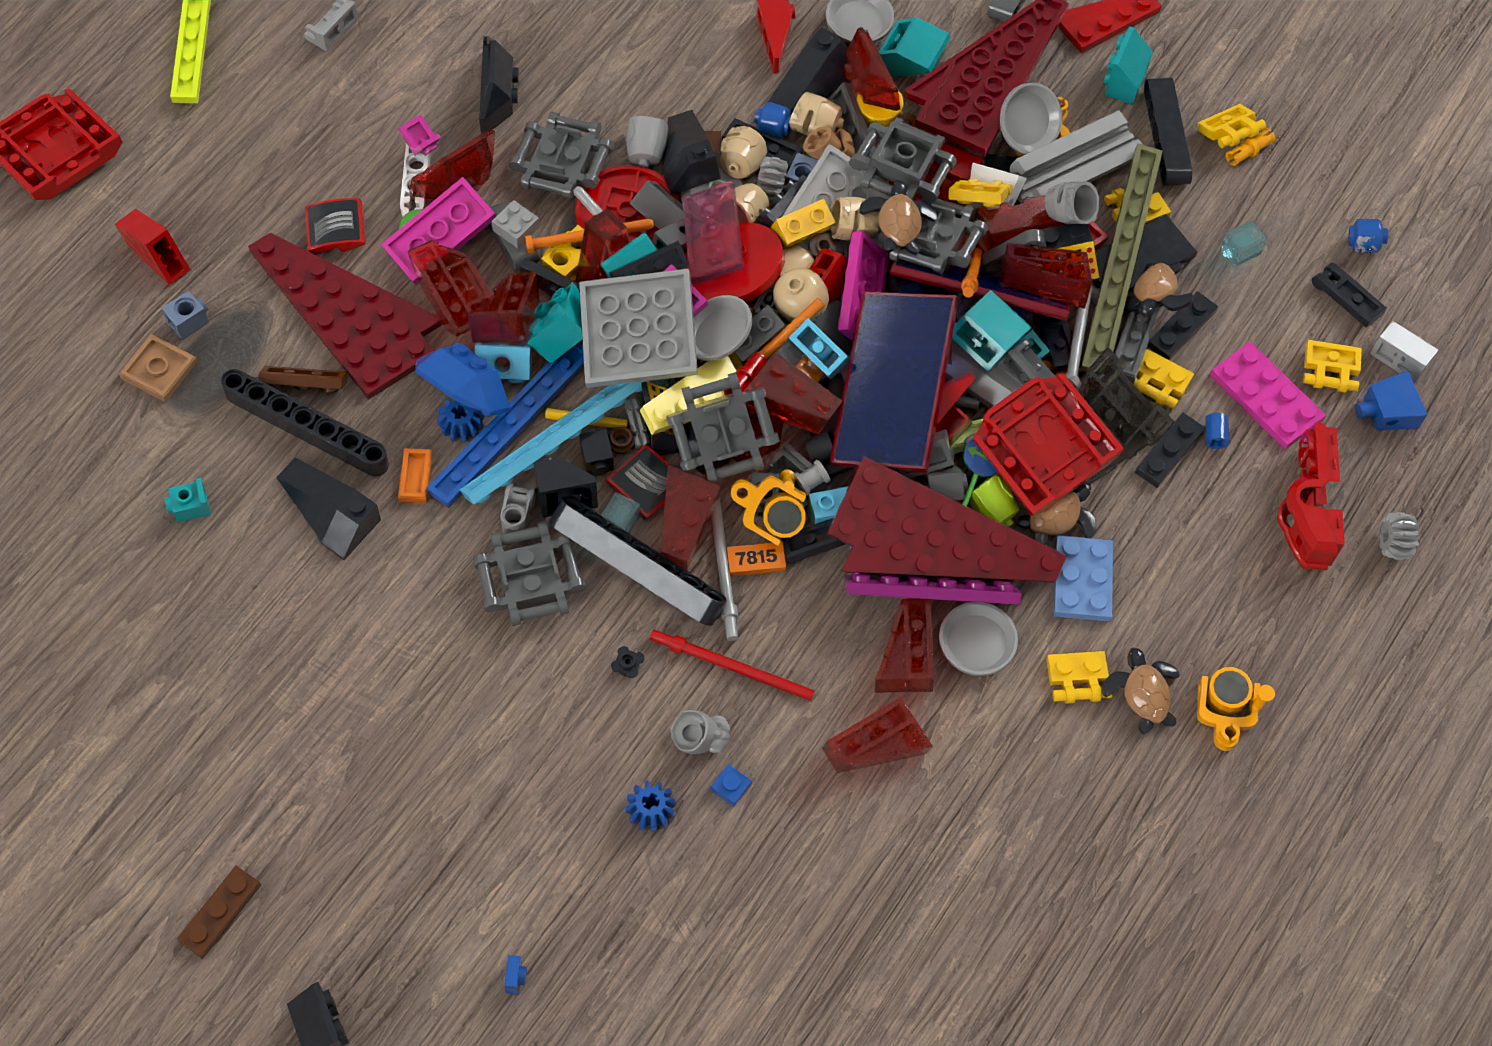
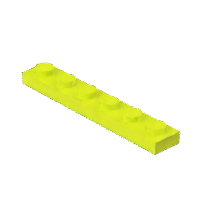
[170,0,211,103]

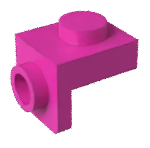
[398,114,441,156]

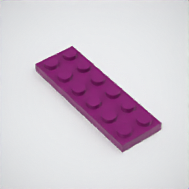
[844,573,1021,604]

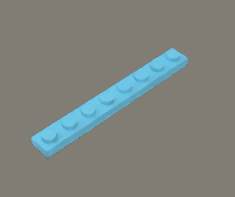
[460,381,649,504]

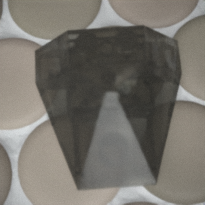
[1078,348,1175,484]

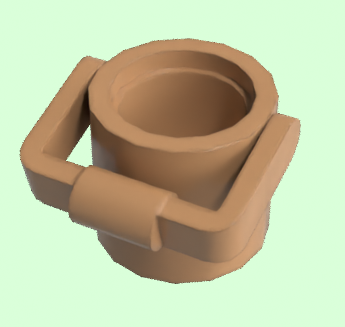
[803,126,854,160]

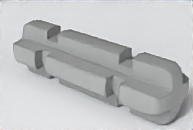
[625,398,650,450]

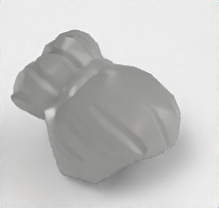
[671,710,730,754]

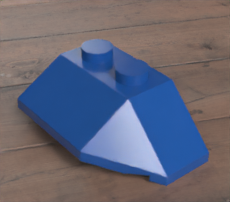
[415,343,510,417]

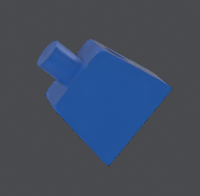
[1355,371,1428,431]

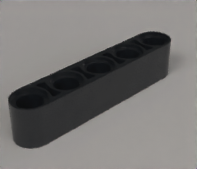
[1144,77,1192,186]

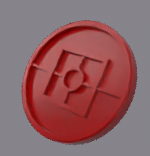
[575,165,679,256]
[684,222,785,302]

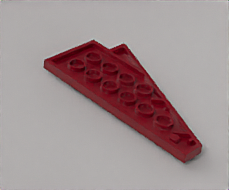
[904,0,1069,156]
[248,233,442,400]
[827,456,1067,583]

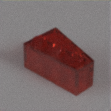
[978,195,1064,251]

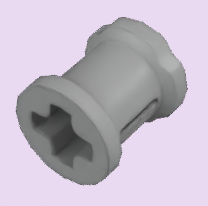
[794,460,831,496]

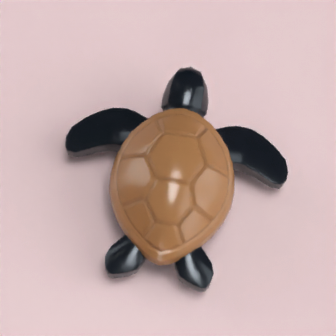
[859,180,937,255]
[1124,262,1193,318]
[1016,482,1096,545]
[1102,647,1180,734]

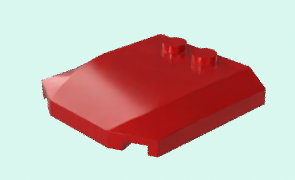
[0,88,123,200]
[973,373,1124,517]

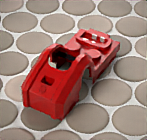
[1277,423,1345,570]

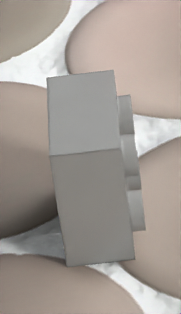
[492,200,540,248]

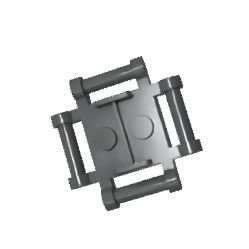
[509,111,614,199]
[849,117,957,202]
[878,196,988,275]
[666,372,780,485]
[473,521,586,626]

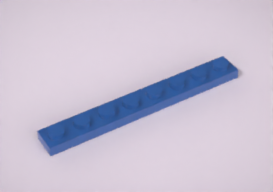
[427,342,584,508]

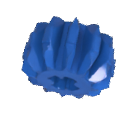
[437,399,484,443]
[625,780,676,832]

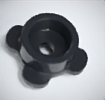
[611,646,645,678]

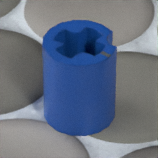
[1205,413,1229,449]

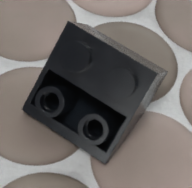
[287,982,349,1046]

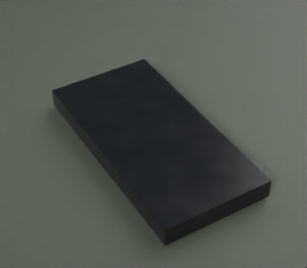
[1095,214,1197,293]

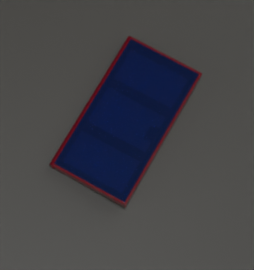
[890,260,1071,321]
[829,292,959,473]

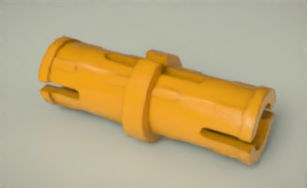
[1226,128,1276,166]

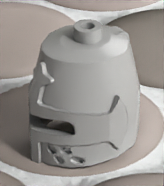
[626,116,668,168]
[1045,181,1099,224]

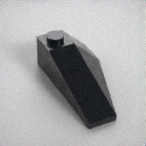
[767,27,861,115]
[663,110,721,195]
[276,458,381,560]

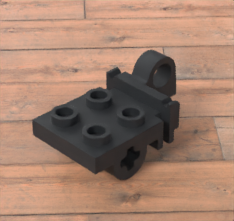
[798,373,871,478]

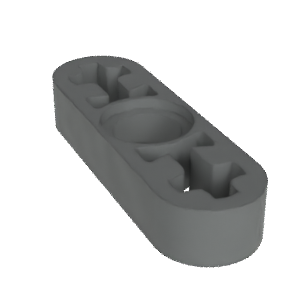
[981,229,1046,274]

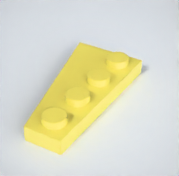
[640,356,736,435]

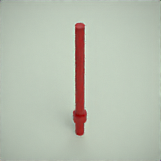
[649,629,815,701]

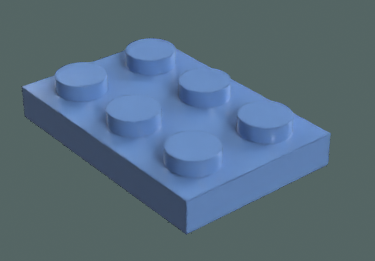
[1053,535,1113,622]

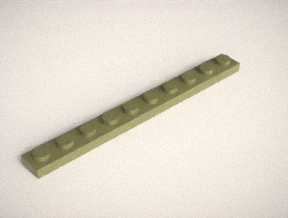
[1079,143,1162,378]

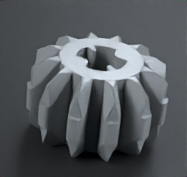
[757,157,788,202]
[1379,512,1420,560]

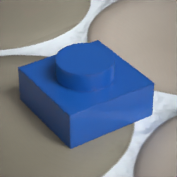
[710,764,752,807]
[504,955,527,995]

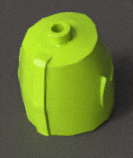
[968,472,1019,527]

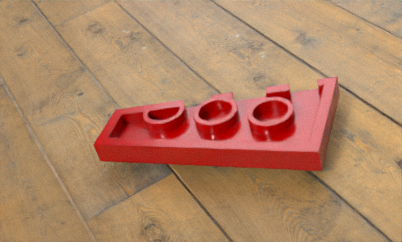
[1058,0,1162,54]

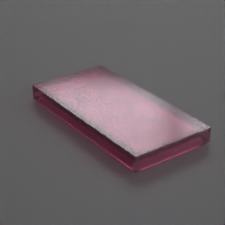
[682,181,744,285]

